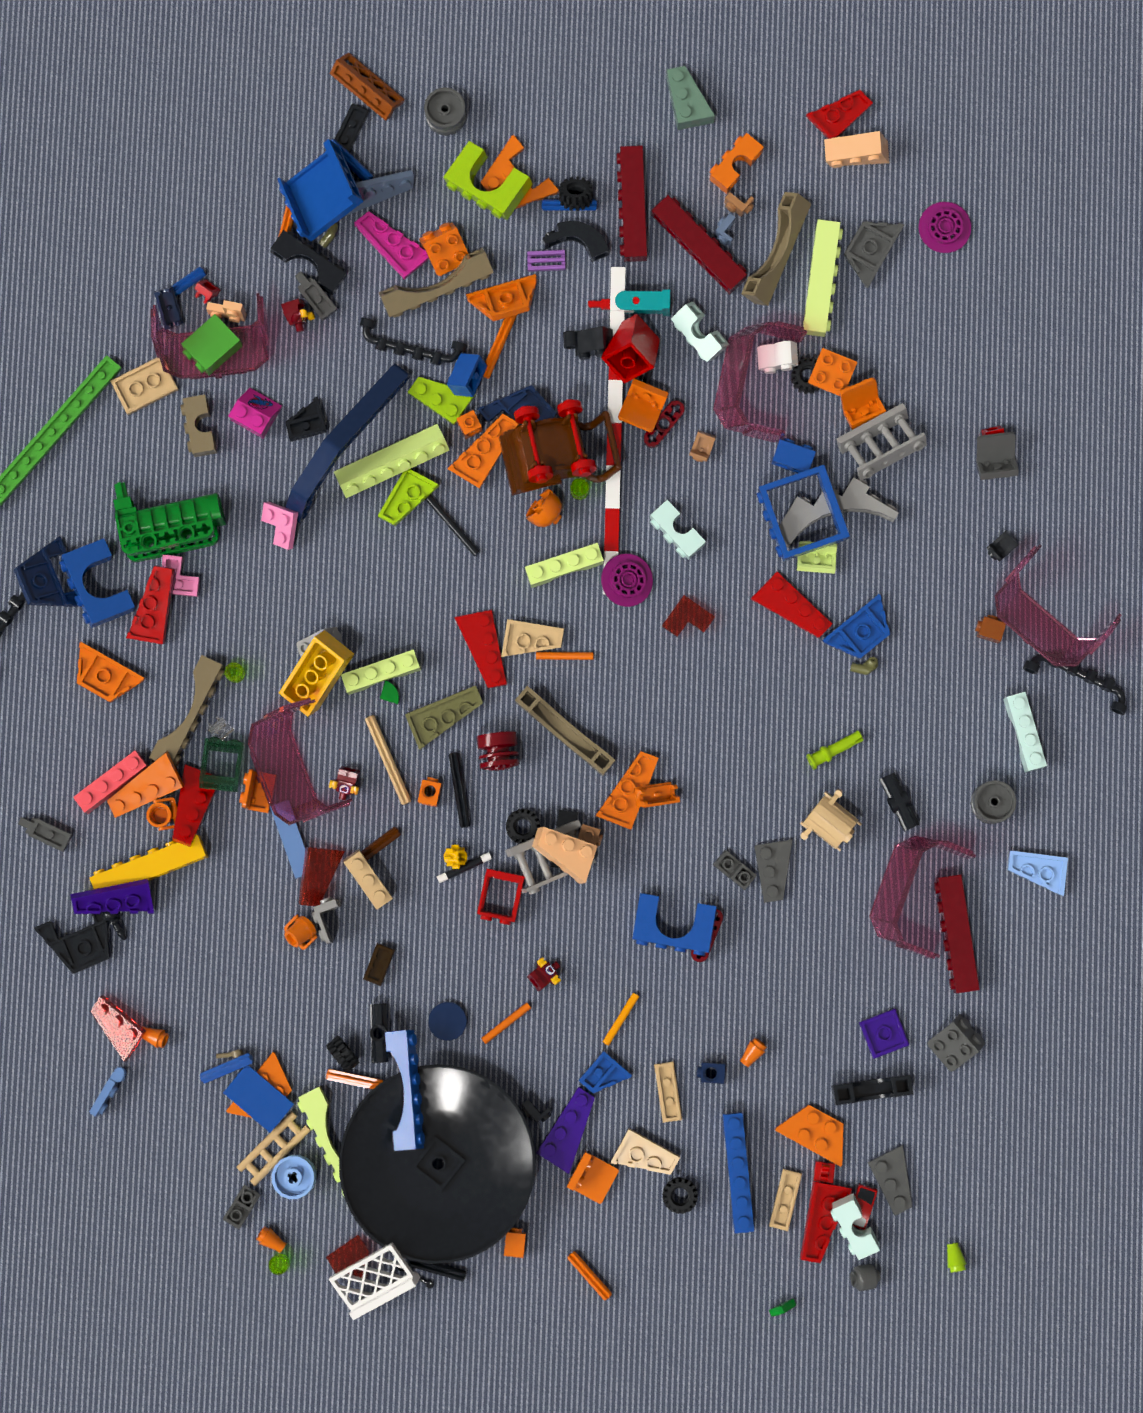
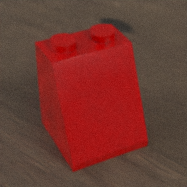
[601,314,660,384]

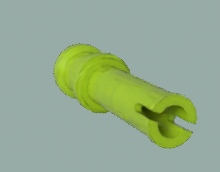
[806,730,864,770]

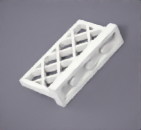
[329,1243,420,1320]

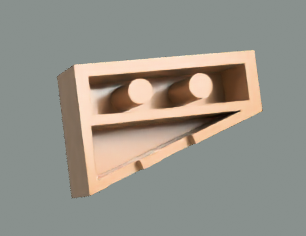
[824,131,889,168]
[532,827,597,884]

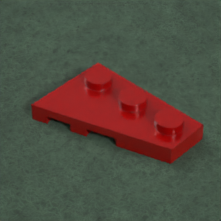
[806,90,873,139]

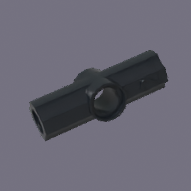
[879,773,920,832]
[370,1003,389,1063]

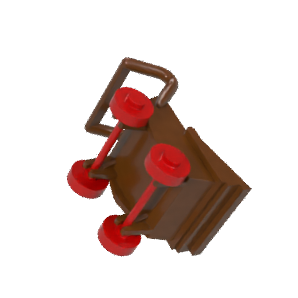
[499,399,622,496]

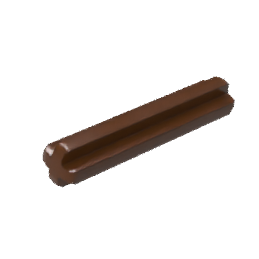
[361,827,401,860]

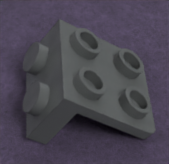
[976,432,1019,480]
[927,1014,985,1072]

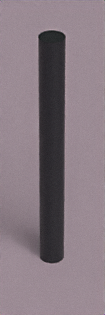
[425,495,480,556]

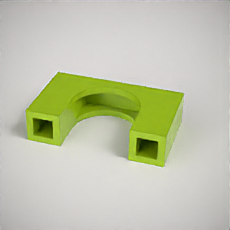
[443,141,533,220]

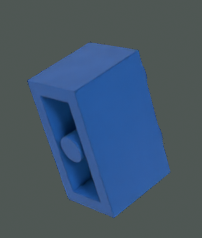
[447,353,487,397]
[771,438,816,473]

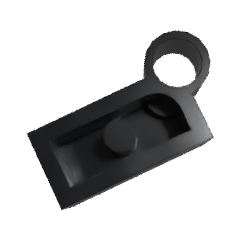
[563,326,613,360]

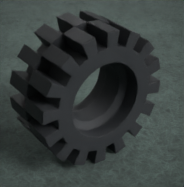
[559,177,593,211]
[791,357,820,394]
[506,809,541,844]
[326,1036,360,1073]
[662,1177,698,1214]

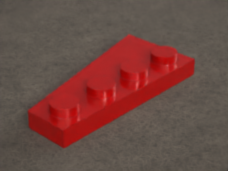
[126,565,174,644]
[750,572,832,639]
[454,610,507,689]
[172,764,221,847]
[800,1181,852,1263]

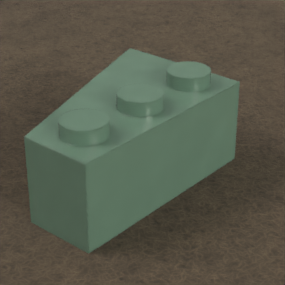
[666,66,715,130]

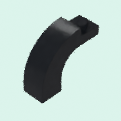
[542,221,609,262]

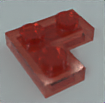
[662,595,715,637]

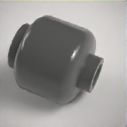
[850,1264,881,1291]

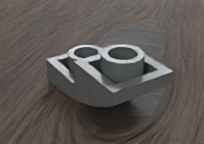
[713,850,757,890]
[223,1185,261,1230]

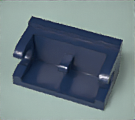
[154,286,183,330]

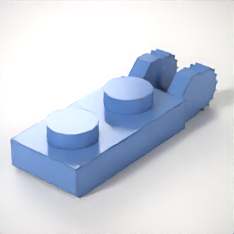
[89,1067,127,1117]

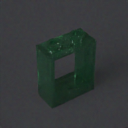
[199,737,244,792]

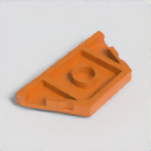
[466,274,537,321]
[77,642,145,703]
[226,1052,292,1118]
[775,1104,843,1167]

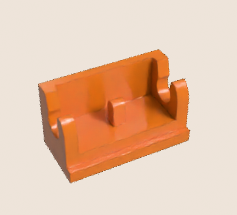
[635,782,680,808]

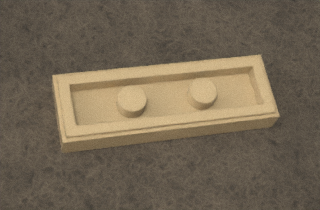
[654,1062,682,1123]
[769,1169,802,1231]

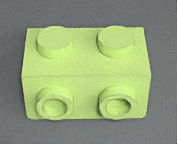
[797,541,837,574]

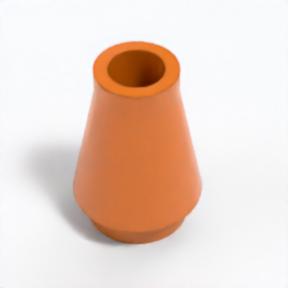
[138,1026,169,1048]
[740,1038,767,1067]
[256,1226,286,1253]

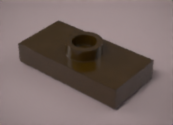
[363,943,395,986]

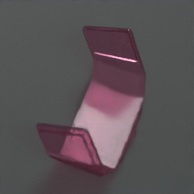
[150,293,269,379]
[713,321,807,443]
[994,544,1122,667]
[248,698,353,825]
[869,836,976,959]

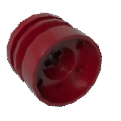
[476,731,520,771]

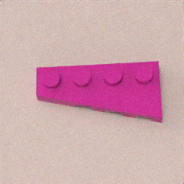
[354,211,429,280]

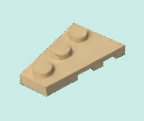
[501,619,564,657]
[610,1128,680,1175]

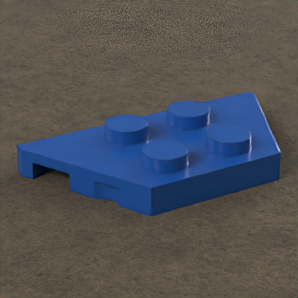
[822,594,890,659]

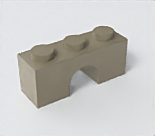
[180,394,217,457]

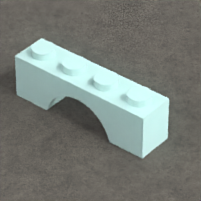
[1003,692,1047,773]

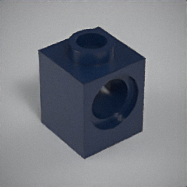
[697,1062,725,1084]

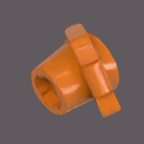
[146,797,178,831]
[284,914,318,950]

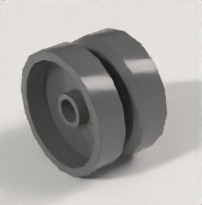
[424,87,467,136]
[970,780,1017,824]

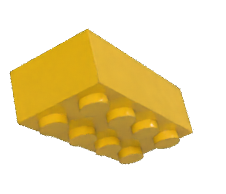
[279,630,354,717]

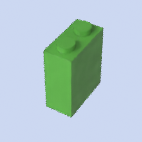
[181,314,242,376]

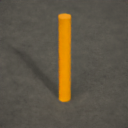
[602,993,640,1046]

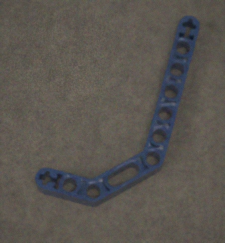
[285,364,411,523]

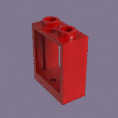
[477,869,525,925]

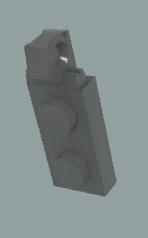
[295,272,337,321]
[18,817,72,852]

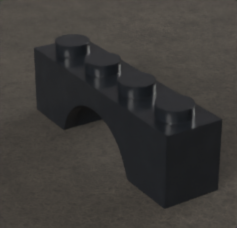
[270,230,346,296]
[831,1074,913,1105]

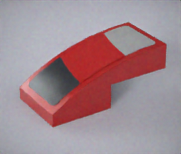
[852,1184,878,1230]

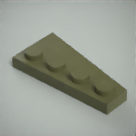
[405,685,483,750]

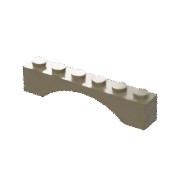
[741,192,811,306]
[378,248,494,317]
[149,655,225,767]
[515,686,616,776]

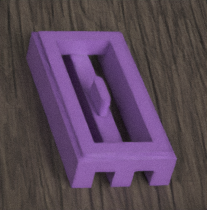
[527,250,565,272]

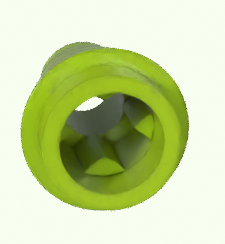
[947,1243,967,1273]

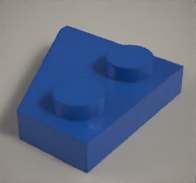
[578,1051,632,1093]

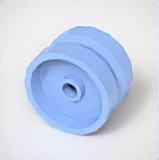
[272,1155,317,1199]

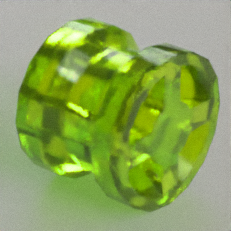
[224,662,245,683]

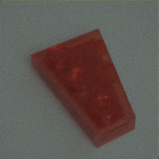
[298,847,345,906]
[90,995,146,1062]

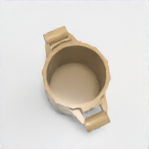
[800,789,862,851]

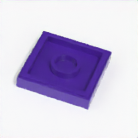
[859,1009,909,1059]

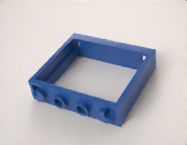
[756,465,850,562]

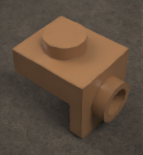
[724,192,754,217]
[689,430,716,462]
[578,824,603,846]

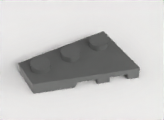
[754,840,792,903]
[867,1145,912,1216]

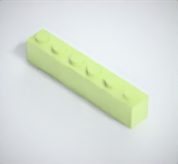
[802,219,843,337]
[334,424,450,498]

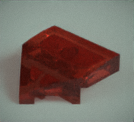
[326,1235,370,1278]

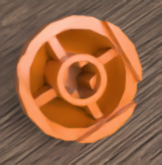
[526,489,562,528]

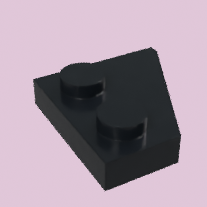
[285,397,327,442]

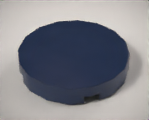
[428,1002,467,1041]

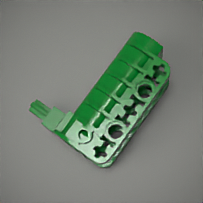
[113,482,226,562]

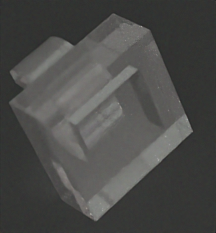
[208,716,234,742]

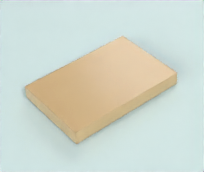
[110,356,179,415]

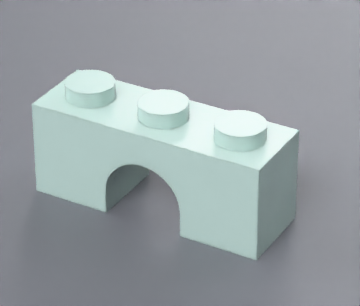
[671,301,729,362]
[650,500,706,560]
[830,1193,880,1260]

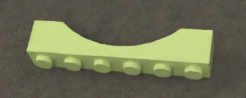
[297,1086,344,1196]

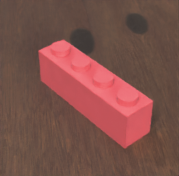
[73,751,149,814]

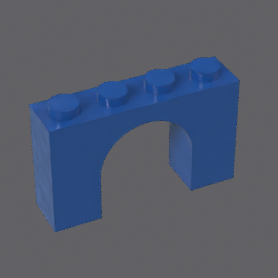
[59,538,135,628]
[632,893,718,956]

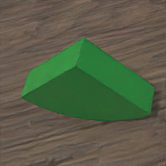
[380,680,399,705]
[768,1299,796,1317]

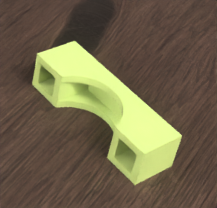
[525,543,604,588]
[341,650,421,695]

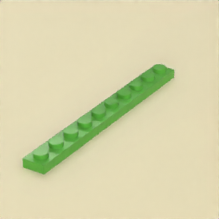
[0,355,122,507]

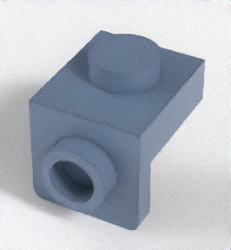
[715,213,736,246]

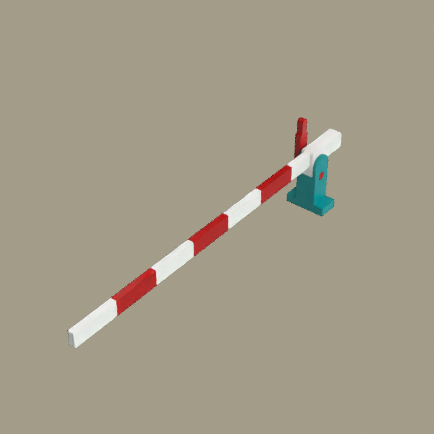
[588,267,671,595]

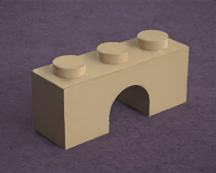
[343,849,393,910]

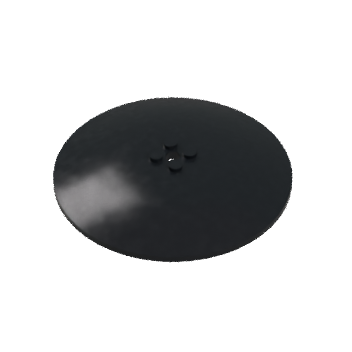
[339,1064,536,1264]

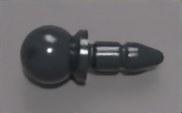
[102,912,126,940]

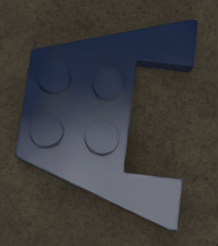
[477,385,557,426]
[14,537,82,607]

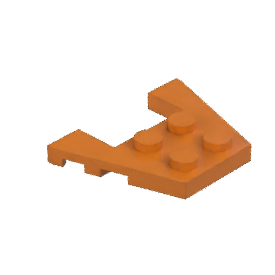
[480,135,559,209]

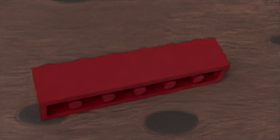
[616,146,647,262]
[651,195,747,295]
[934,875,980,993]

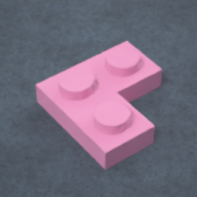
[261,502,298,550]
[162,555,200,597]

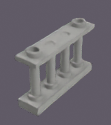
[836,403,927,481]
[505,820,596,895]

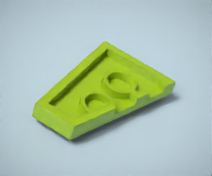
[408,377,476,425]
[378,469,439,526]

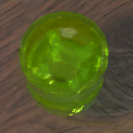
[570,478,589,500]
[268,1253,290,1275]

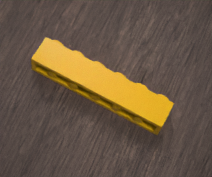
[89,835,208,889]

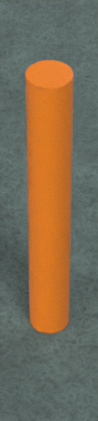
[536,652,593,660]
[481,1002,531,1044]

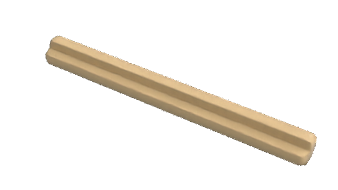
[365,715,411,805]

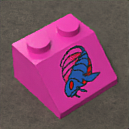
[228,388,283,439]

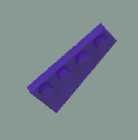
[70,879,155,914]
[537,1087,595,1174]

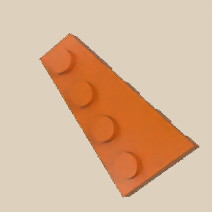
[447,414,520,489]
[107,751,184,818]
[596,751,659,830]

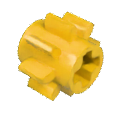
[444,845,467,869]

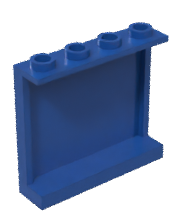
[277,139,364,241]

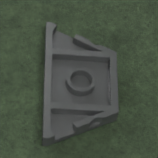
[844,221,904,288]

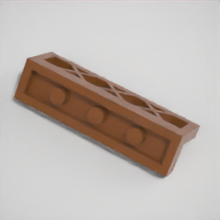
[330,52,405,121]

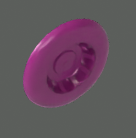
[919,202,971,253]
[601,554,653,607]

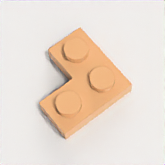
[206,300,247,323]

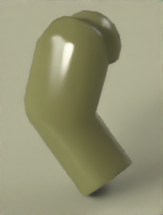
[319,223,338,248]
[850,657,878,675]

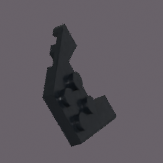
[34,912,110,974]

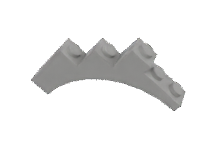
[779,477,899,548]

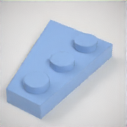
[1007,851,1068,896]

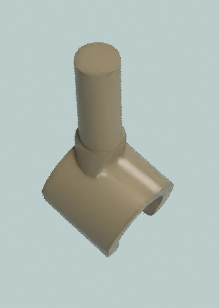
[216,1049,244,1059]

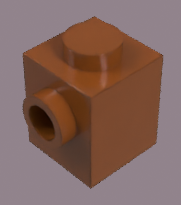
[975,615,1006,644]

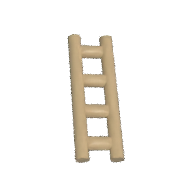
[237,1111,311,1186]

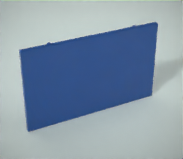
[223,1065,294,1133]

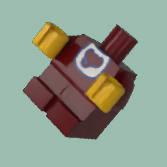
[281,299,315,333]
[329,766,360,800]
[527,957,561,992]

